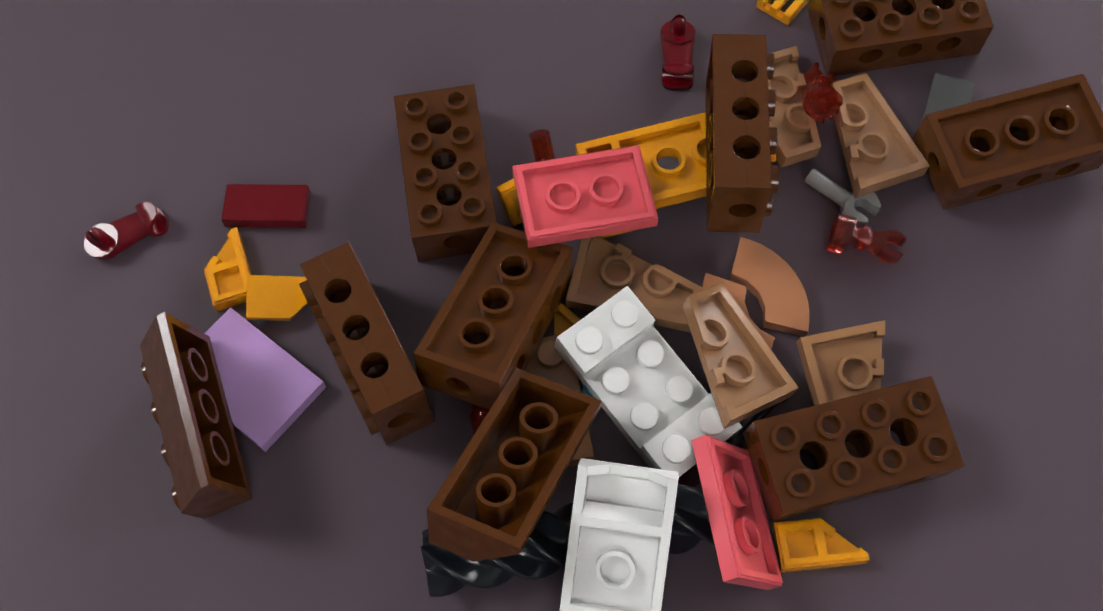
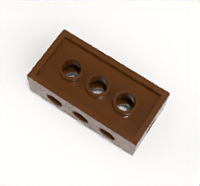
[808,0,994,77]
[705,34,779,233]
[913,74,1103,210]
[394,84,497,262]
[414,222,573,410]
[299,242,435,445]
[743,376,965,522]

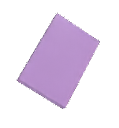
[204,307,326,452]

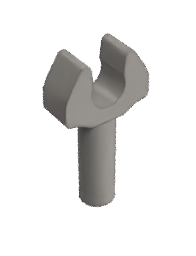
[805,169,881,230]

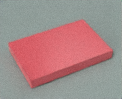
[512,145,659,248]
[691,435,783,590]

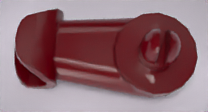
[660,14,696,90]
[84,201,169,260]

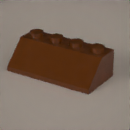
[140,312,253,519]
[427,368,602,562]

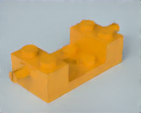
[575,112,776,239]

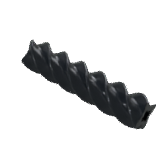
[421,482,715,597]

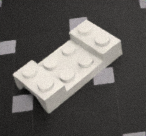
[554,286,742,477]
[559,458,679,611]

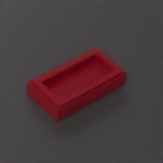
[221,184,311,228]

